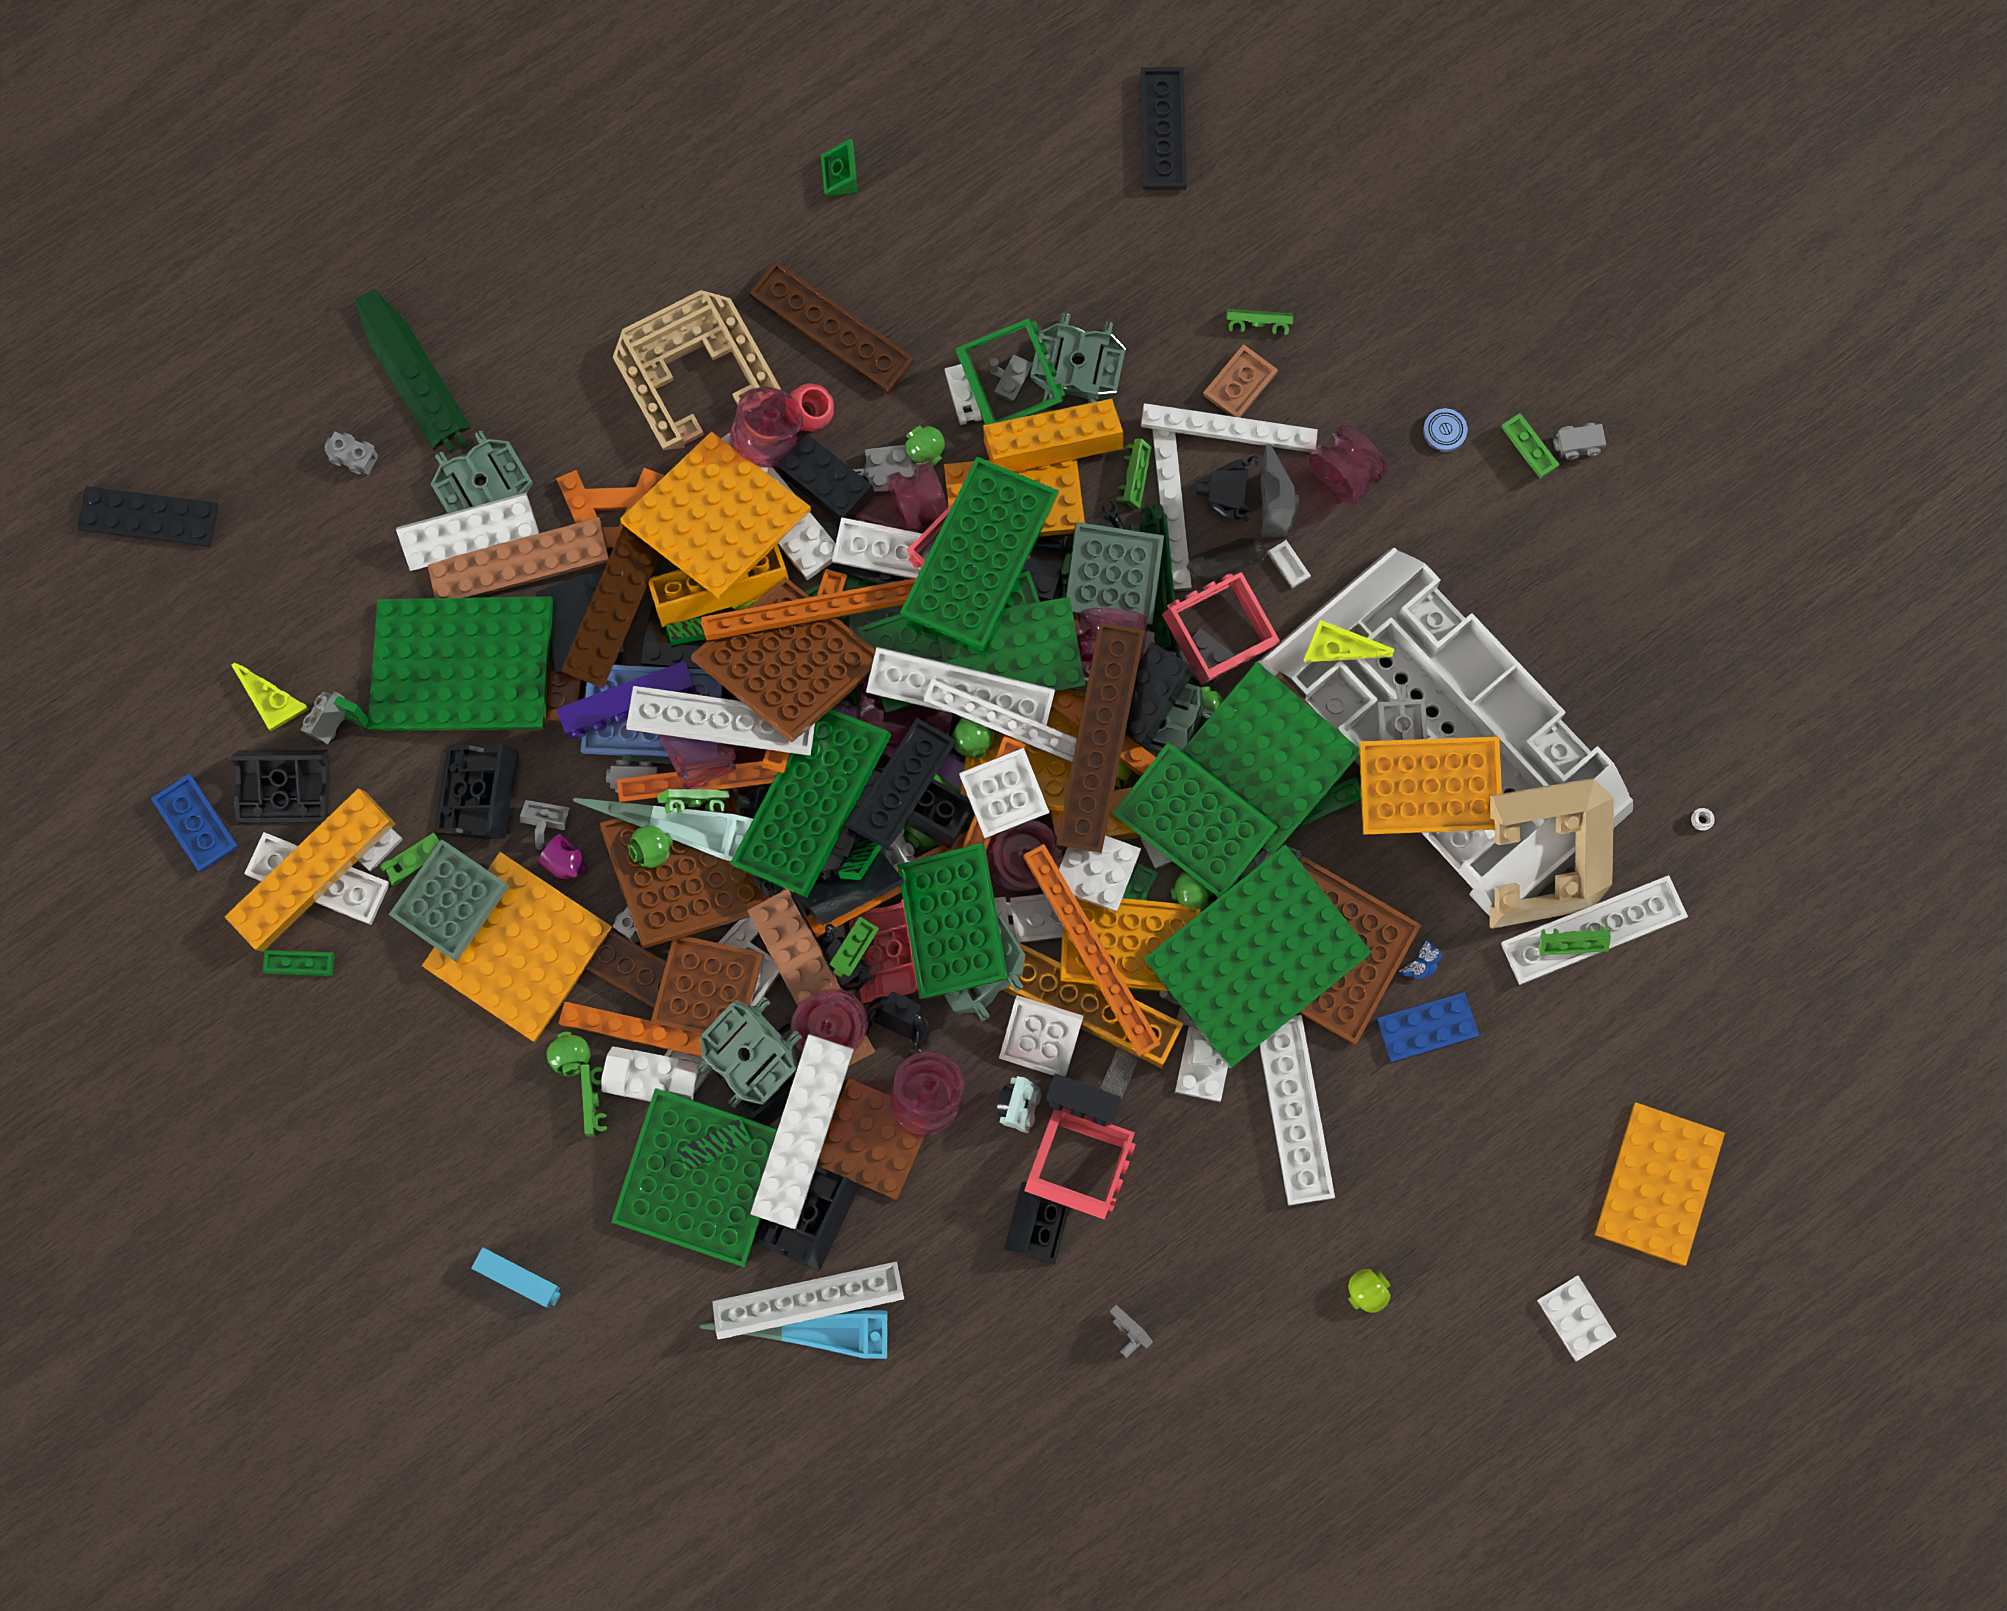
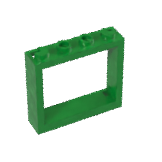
[955,318,1065,425]

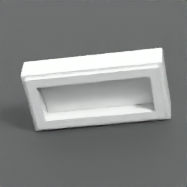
[1267,540,1311,589]

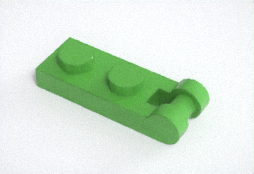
[380,833,440,886]

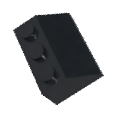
[1045,1073,1121,1127]
[1004,1182,1070,1265]

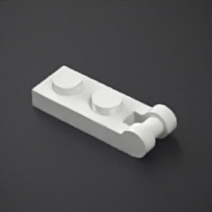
[945,364,982,425]

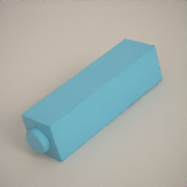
[471,1247,561,1309]

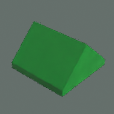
[821,139,858,196]

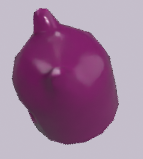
[537,834,588,879]

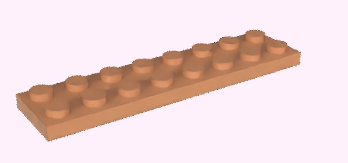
[428,518,609,598]
[747,889,875,1066]

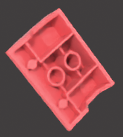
[849,899,919,1004]

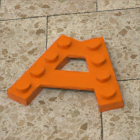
[556,468,665,551]

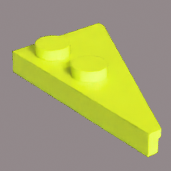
[1303,620,1395,663]
[232,663,309,732]

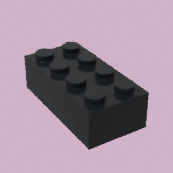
[777,434,875,522]
[1125,642,1196,746]
[906,779,973,849]

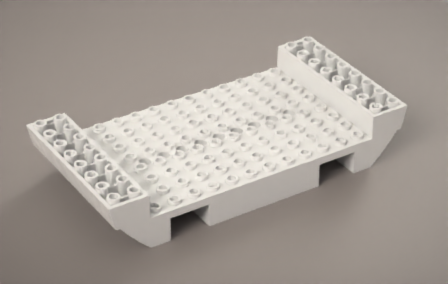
[1257,548,1633,928]

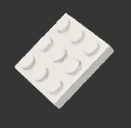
[959,748,1049,838]
[1059,835,1141,913]
[999,995,1084,1077]

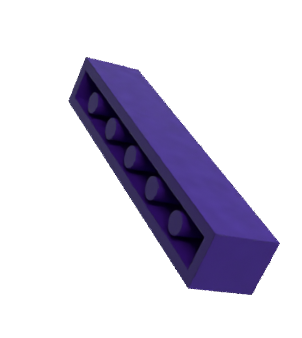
[557,661,697,739]

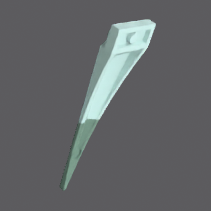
[573,798,753,861]

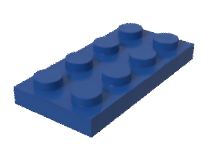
[151,773,239,873]
[1376,992,1479,1063]

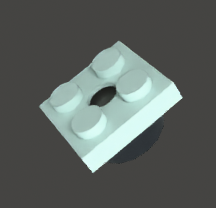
[997,1076,1041,1133]

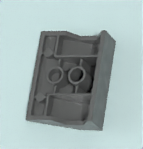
[1259,444,1299,538]

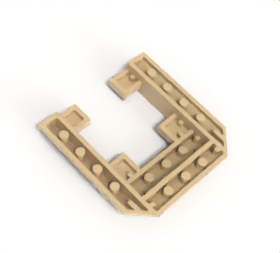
[613,290,781,450]
[1490,778,1614,928]

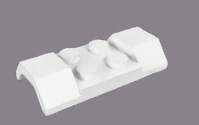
[602,1046,700,1102]

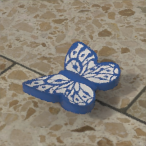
[1397,940,1442,979]

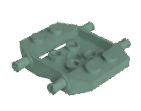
[1030,313,1126,404]
[431,431,533,513]
[1125,683,1215,757]
[944,915,1025,1021]
[697,997,802,1108]

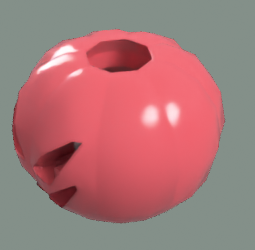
[786,383,834,432]

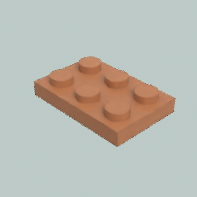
[1203,344,1278,418]

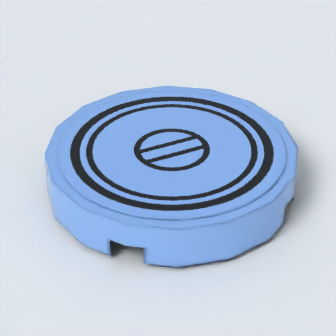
[1423,408,1468,452]

